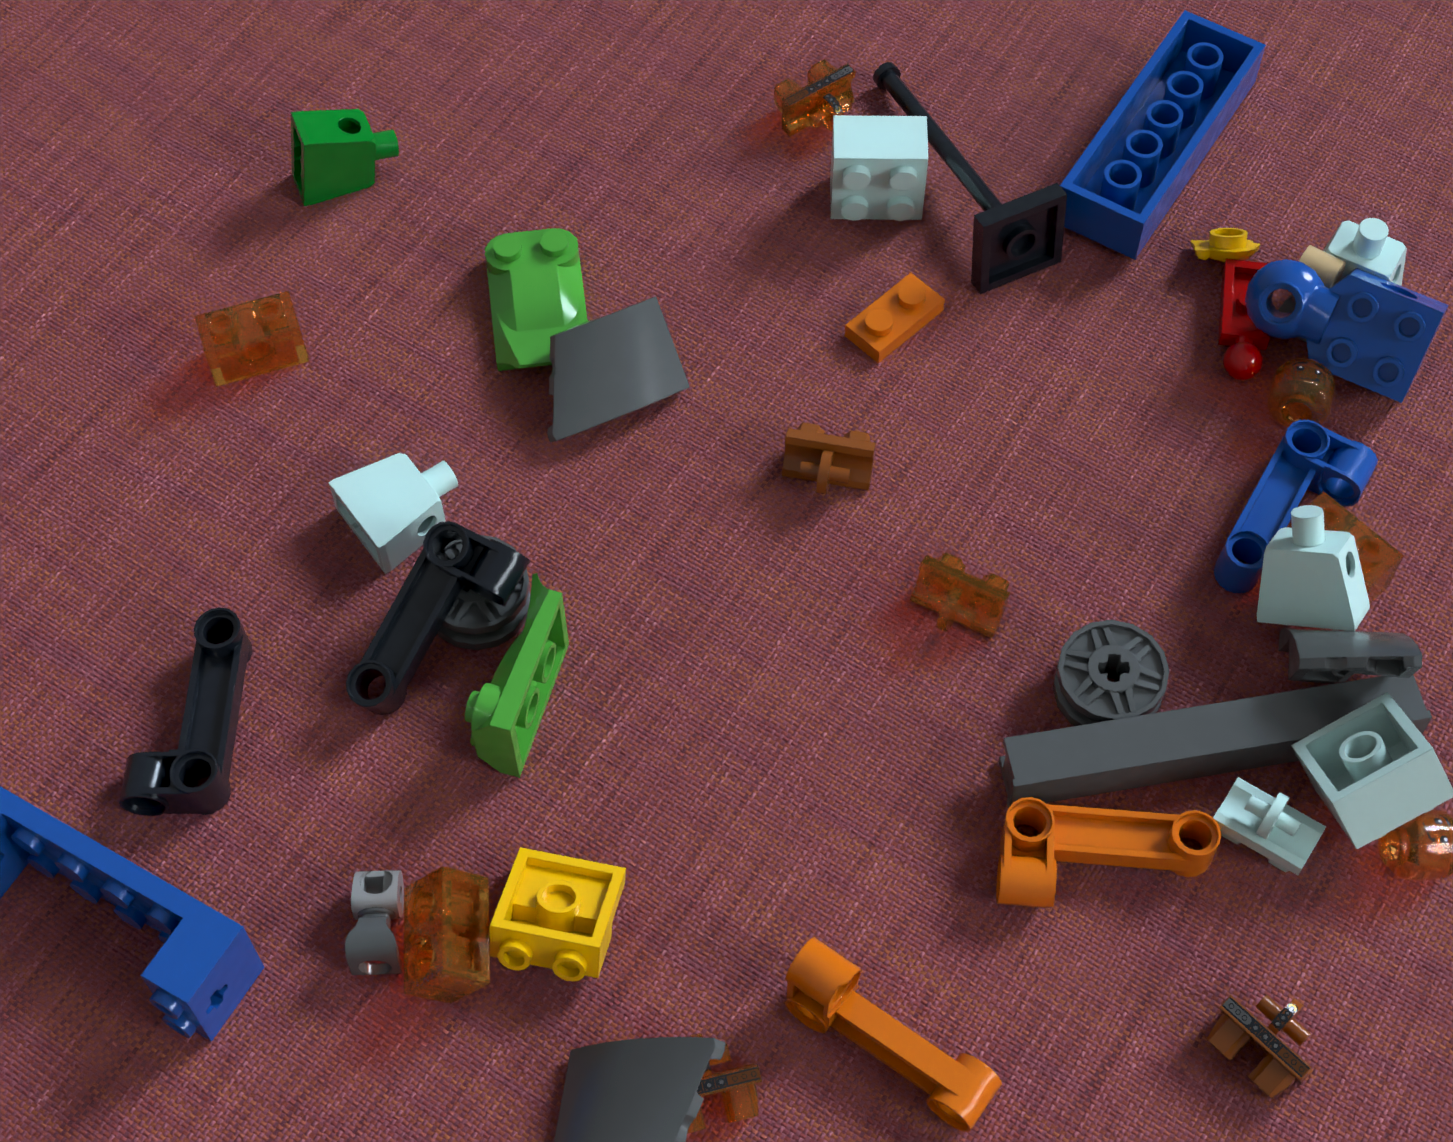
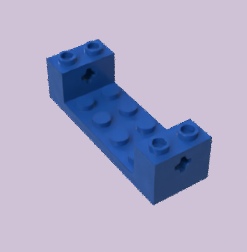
[0,786,265,1042]

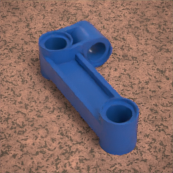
[1214,420,1378,593]

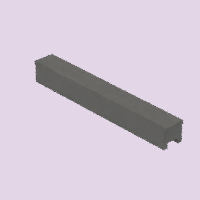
[999,675,1432,808]

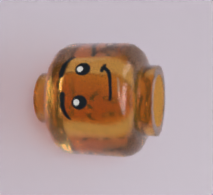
[1267,358,1335,428]
[1378,809,1453,881]

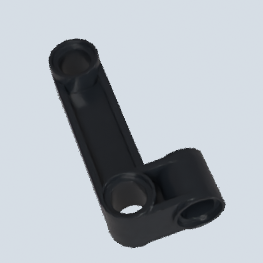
[346,521,530,715]
[119,607,253,816]

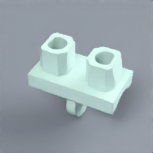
[1213,777,1326,875]

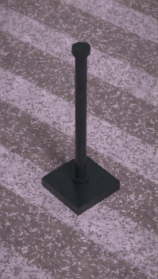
[873,62,1067,294]

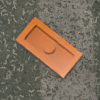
[844,272,945,364]

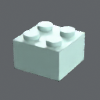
[830,115,928,221]
[1291,692,1453,849]

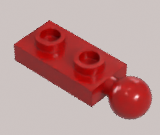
[1218,258,1270,380]

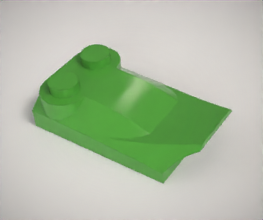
[485,228,588,371]
[465,573,569,778]

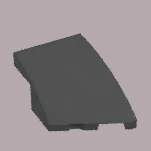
[547,296,690,442]
[1279,628,1422,684]
[554,1037,726,1142]

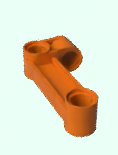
[996,797,1221,908]
[785,937,1002,1133]

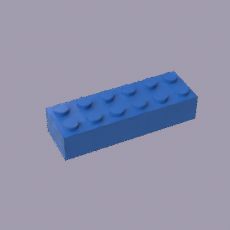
[1060,10,1266,260]

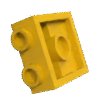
[489,847,626,982]

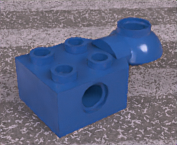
[1245,259,1449,403]

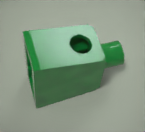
[291,109,399,206]

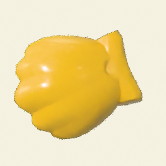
[1190,228,1260,263]

